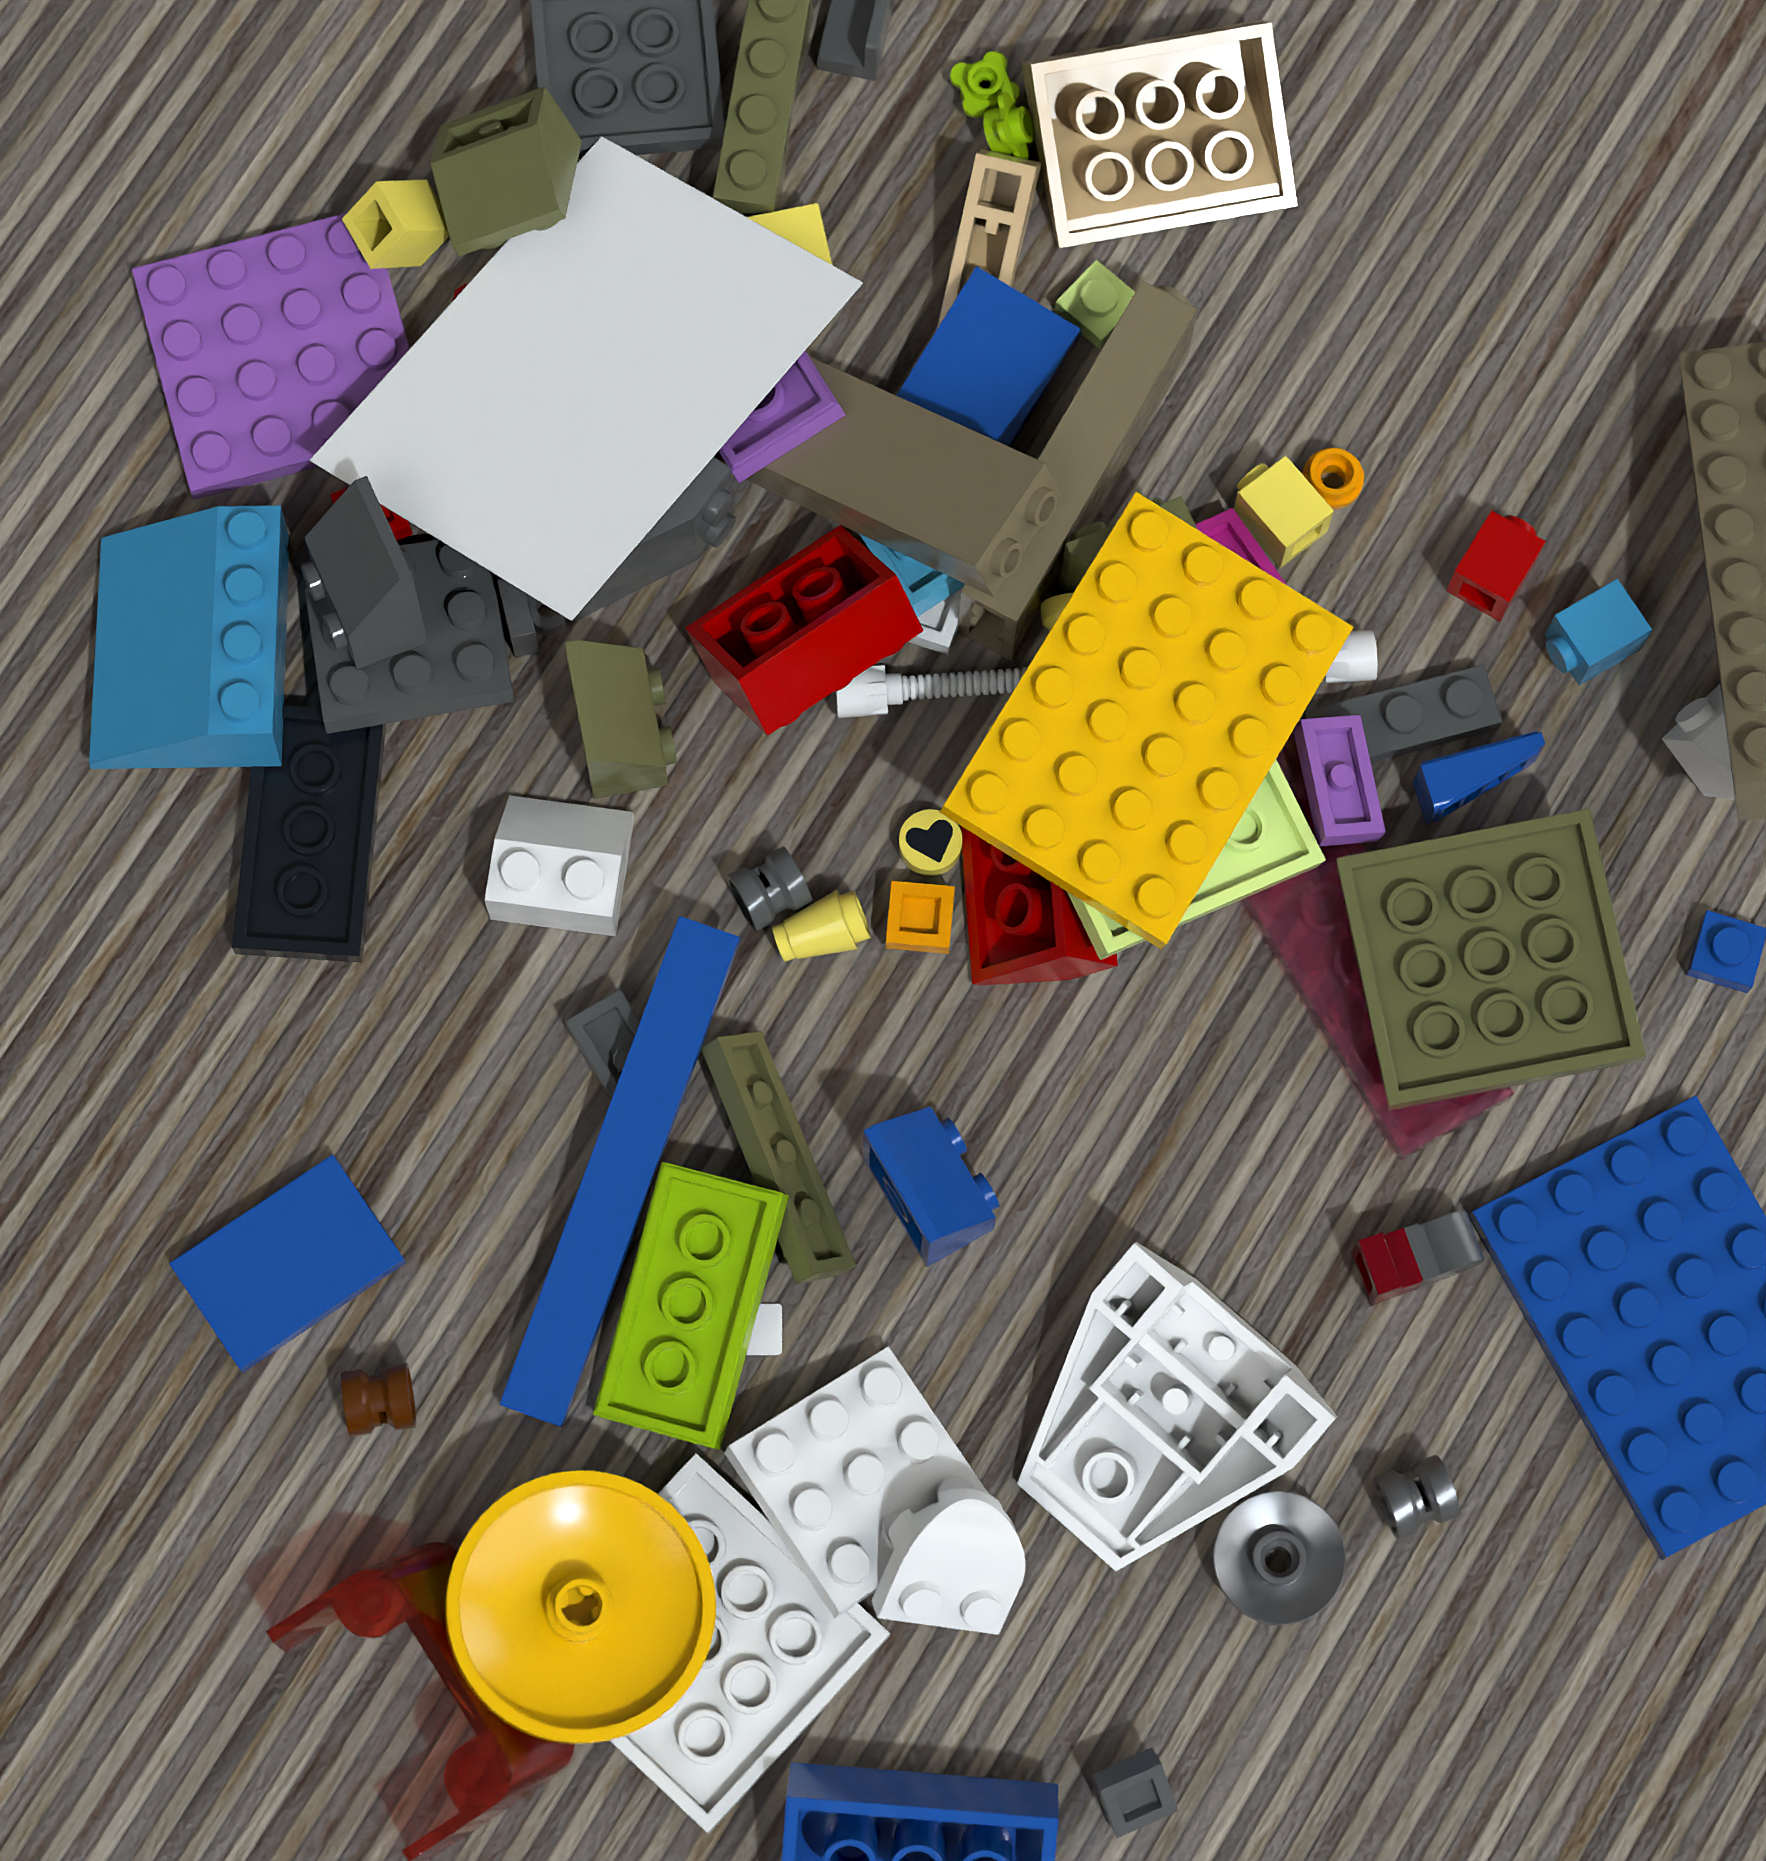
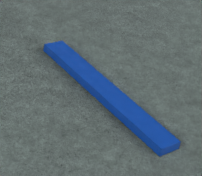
[499,916,741,1428]

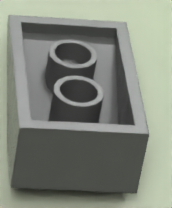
[572,457,736,622]

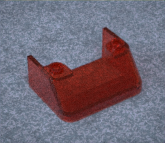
[266,1542,576,1861]

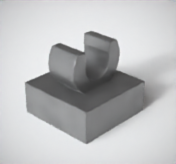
[497,579,566,658]

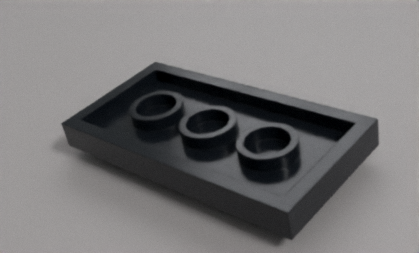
[232,705,386,963]

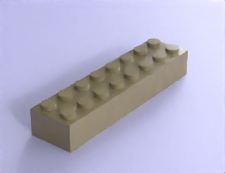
[1679,341,1766,821]

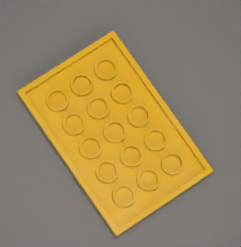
[939,492,1354,949]

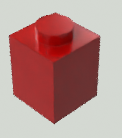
[1446,510,1546,622]

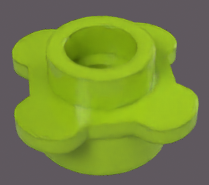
[950,51,1020,118]
[983,92,1035,159]

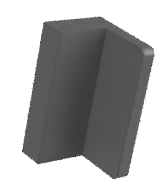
[817,0,895,81]

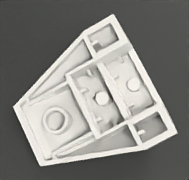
[1017,1242,1337,1571]

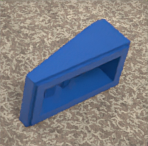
[1412,731,1545,825]

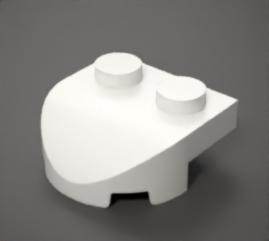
[872,1488,1025,1635]

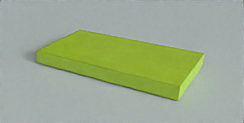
[593,1162,789,1450]

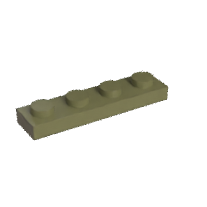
[702,1031,856,1285]

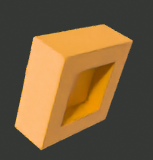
[885,881,955,954]

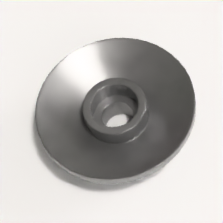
[1213,1491,1346,1625]

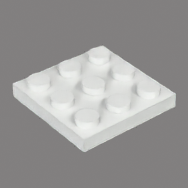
[724,1346,989,1618]

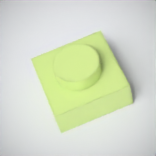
[1055,260,1135,349]

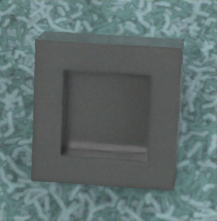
[1092,1747,1178,1838]

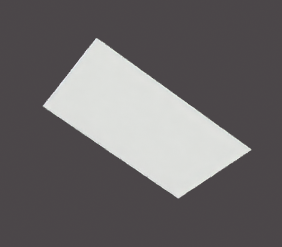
[310,137,863,621]

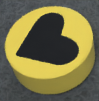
[899,809,962,876]

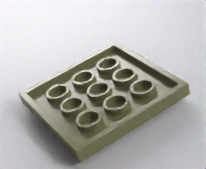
[1336,808,1646,1111]

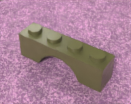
[713,0,813,217]

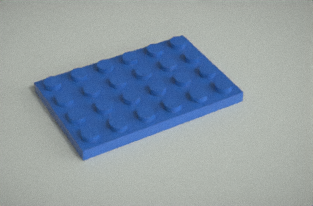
[1469,1095,1766,1560]

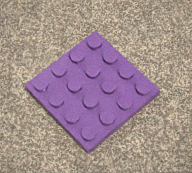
[132,213,409,500]

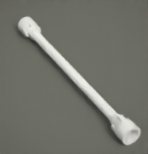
[835,630,1377,718]

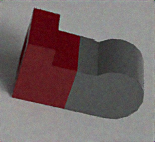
[1351,1211,1485,1306]

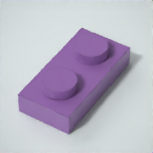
[1293,715,1386,846]

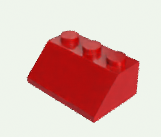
[960,825,1118,986]

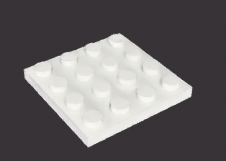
[610,1454,890,1835]

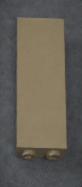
[957,280,1198,661]
[714,356,1063,597]

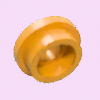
[1302,448,1364,509]

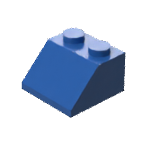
[863,1106,1000,1267]

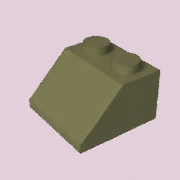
[564,640,677,799]

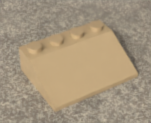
[1021,20,1297,248]

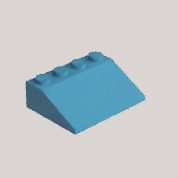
[89,506,290,769]

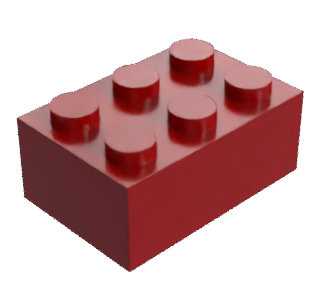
[685,525,924,736]

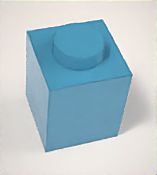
[1545,578,1652,686]

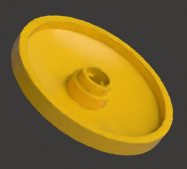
[445,1471,716,1744]

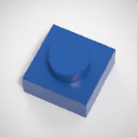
[1686,910,1766,993]

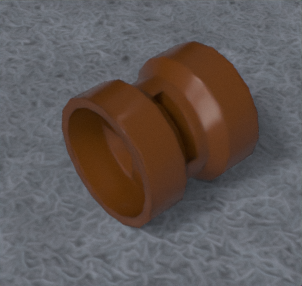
[341,1362,416,1437]

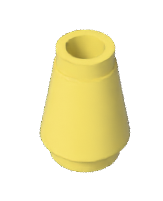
[772,889,871,962]

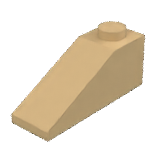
[937,149,1042,329]

